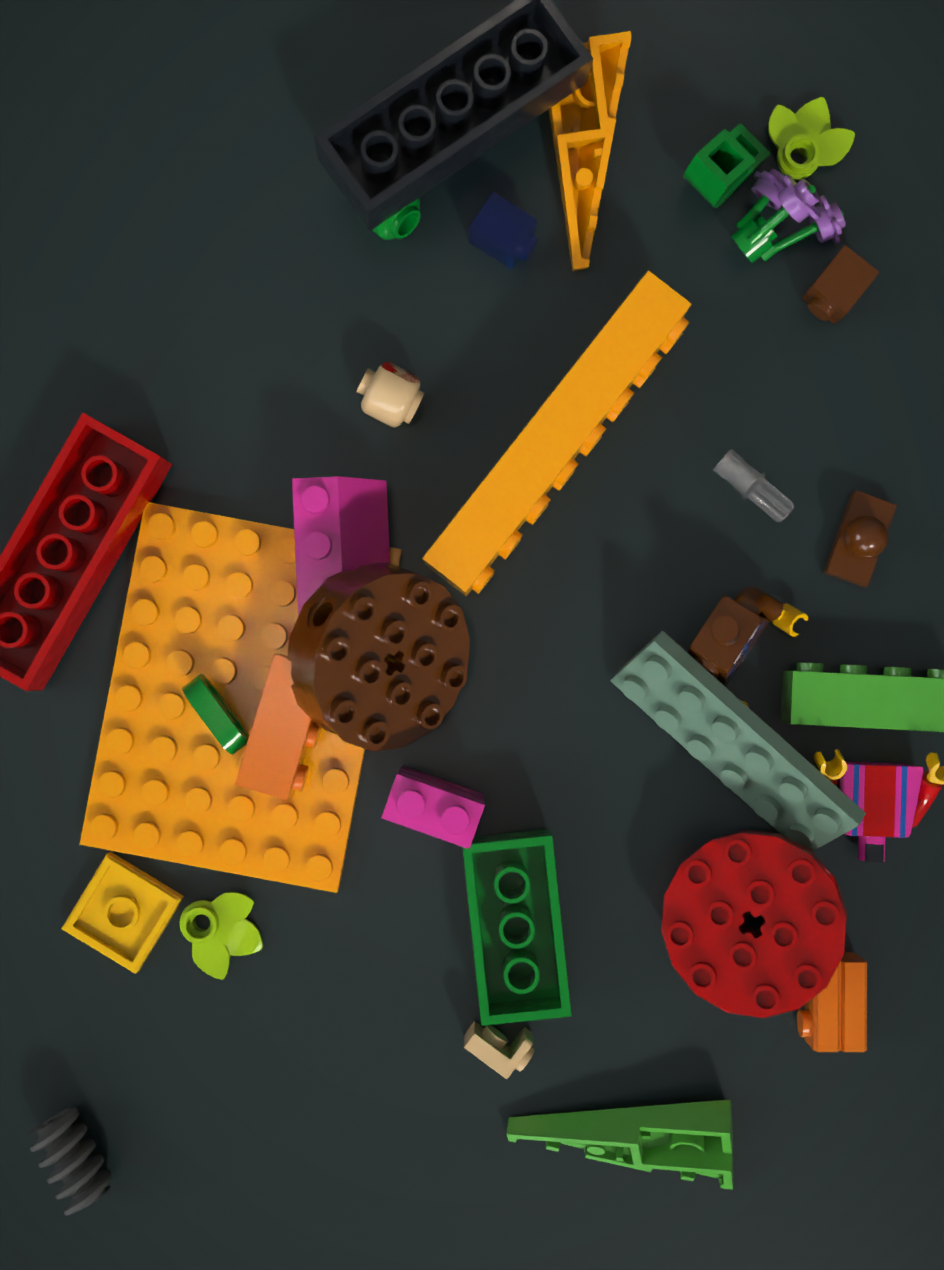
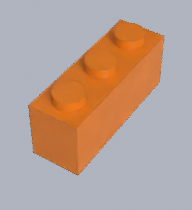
[235,654,321,800]

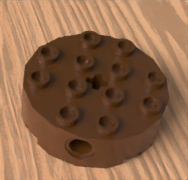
[288,563,470,751]

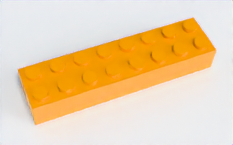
[422,270,691,596]

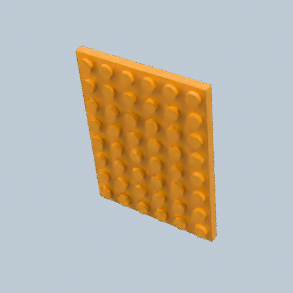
[79,502,403,893]

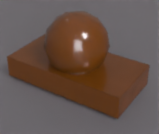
[823,490,897,588]

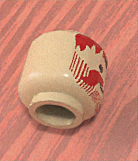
[356,362,425,428]

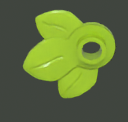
[768,97,855,179]
[179,892,263,980]

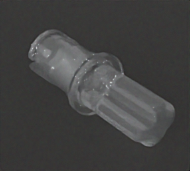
[713,448,794,522]

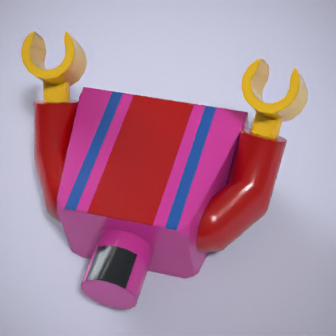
[813,749,944,862]

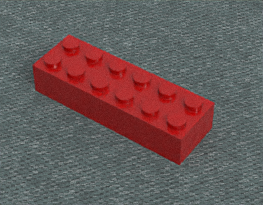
[0,413,173,691]

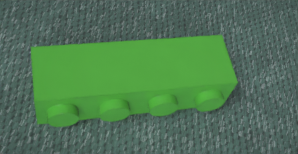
[780,662,944,732]

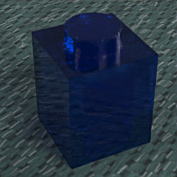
[469,192,539,270]

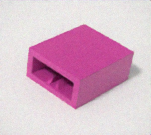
[381,765,485,849]

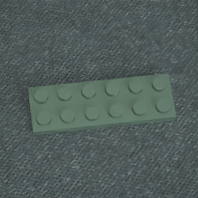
[610,631,866,851]

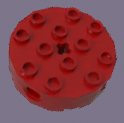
[661,829,847,1018]

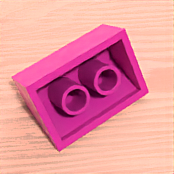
[292,476,391,615]

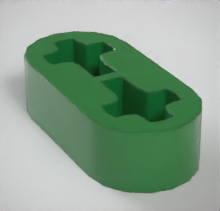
[182,674,249,755]

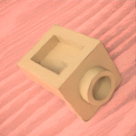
[464,1021,534,1079]

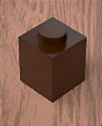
[802,245,880,324]

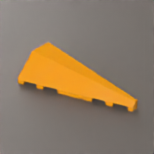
[549,31,632,272]

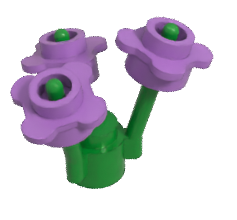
[731,169,845,263]

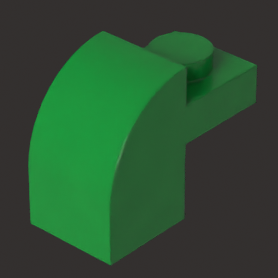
[683,123,771,208]

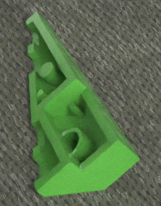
[506,1099,733,1190]

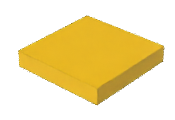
[61,852,185,974]

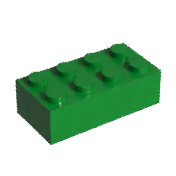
[463,829,572,1026]

